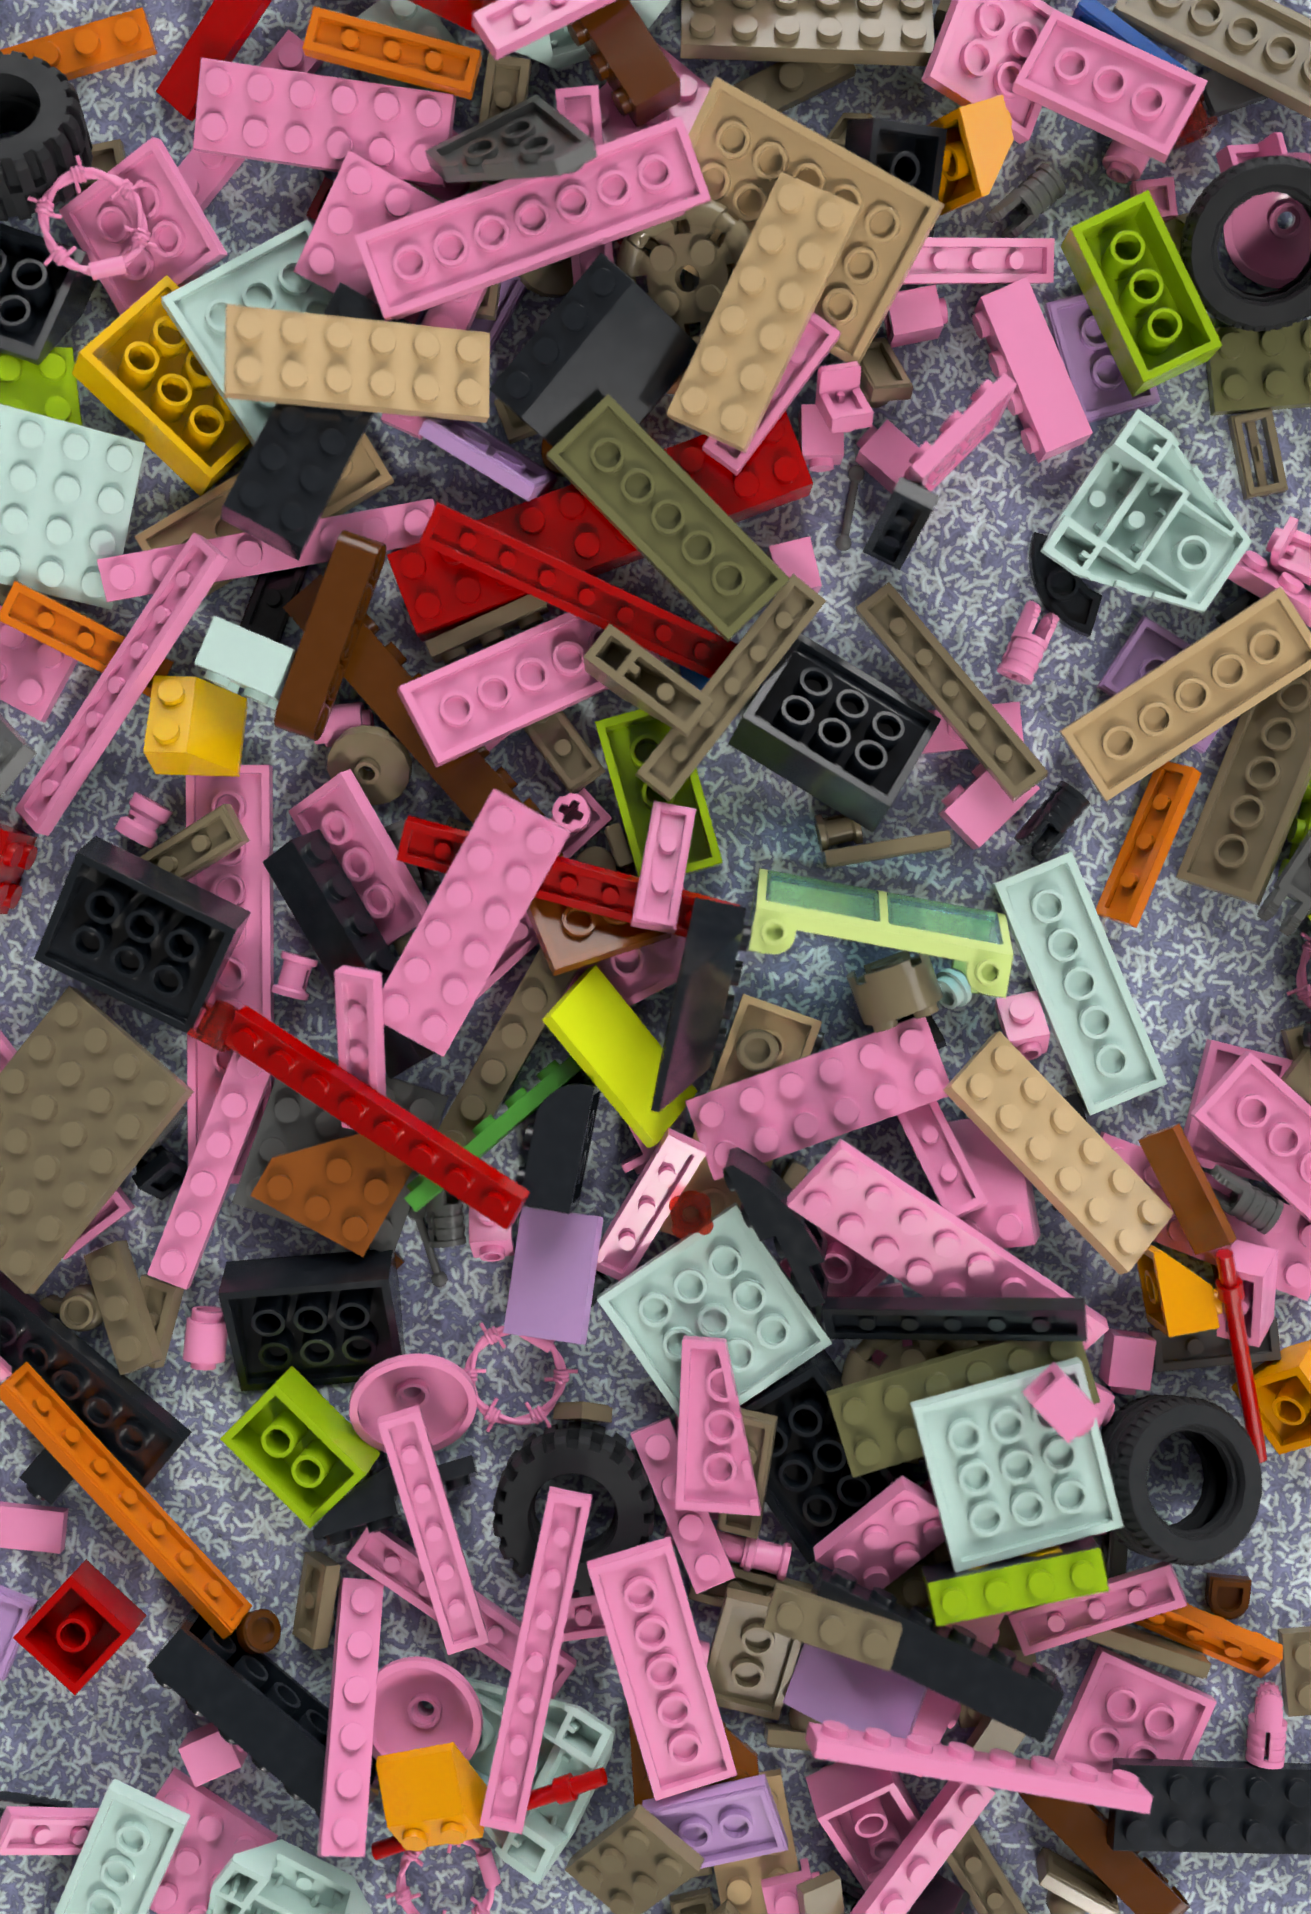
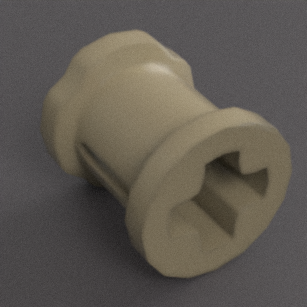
[814,814,863,852]

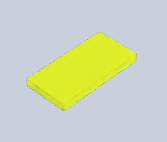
[542,965,698,1148]

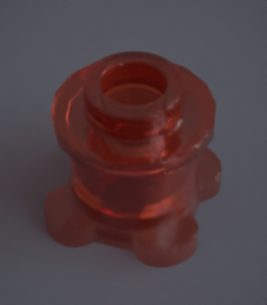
[1173,93,1219,150]
[187,999,239,1053]
[669,1190,714,1238]

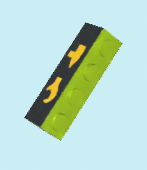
[921,1536,1109,1626]

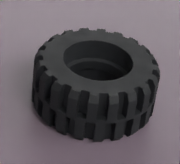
[0,51,93,221]
[492,1422,654,1597]

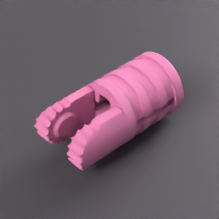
[997,600,1060,685]
[1245,1681,1288,1769]

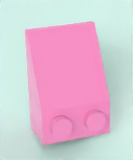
[947,1118,1041,1249]
[805,1762,921,1891]

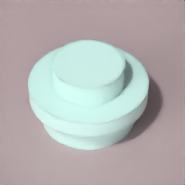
[936,968,972,1009]

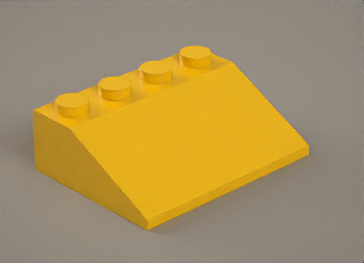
[72,275,253,496]

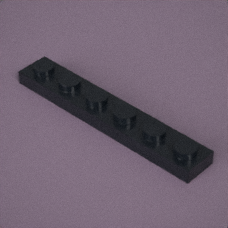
[822,1297,1087,1342]

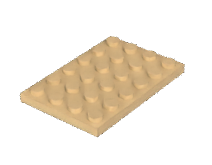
[644,77,944,365]

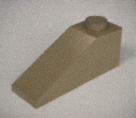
[583,624,714,736]

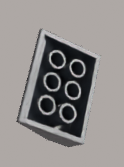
[0,223,97,365]
[490,253,698,448]
[728,634,941,832]
[34,836,251,1034]
[651,897,752,1112]
[218,1250,405,1392]
[740,1349,918,1564]

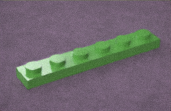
[404,1056,583,1212]

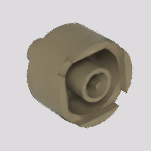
[846,951,943,1033]

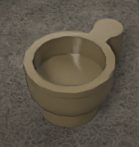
[39,1284,104,1332]

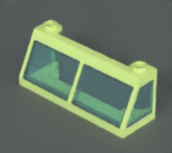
[747,868,1014,998]

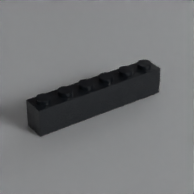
[262,829,435,1079]
[810,1567,1064,1743]

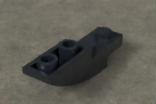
[723,1147,829,1308]
[312,1455,478,1546]

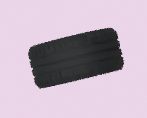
[1180,156,1311,332]
[1100,1394,1262,1566]

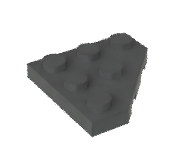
[425,95,598,183]

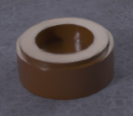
[236,1609,281,1654]

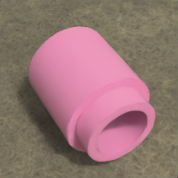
[1102,140,1150,184]
[314,702,375,748]
[183,1306,228,1371]

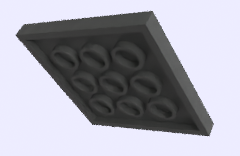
[232,1052,449,1255]

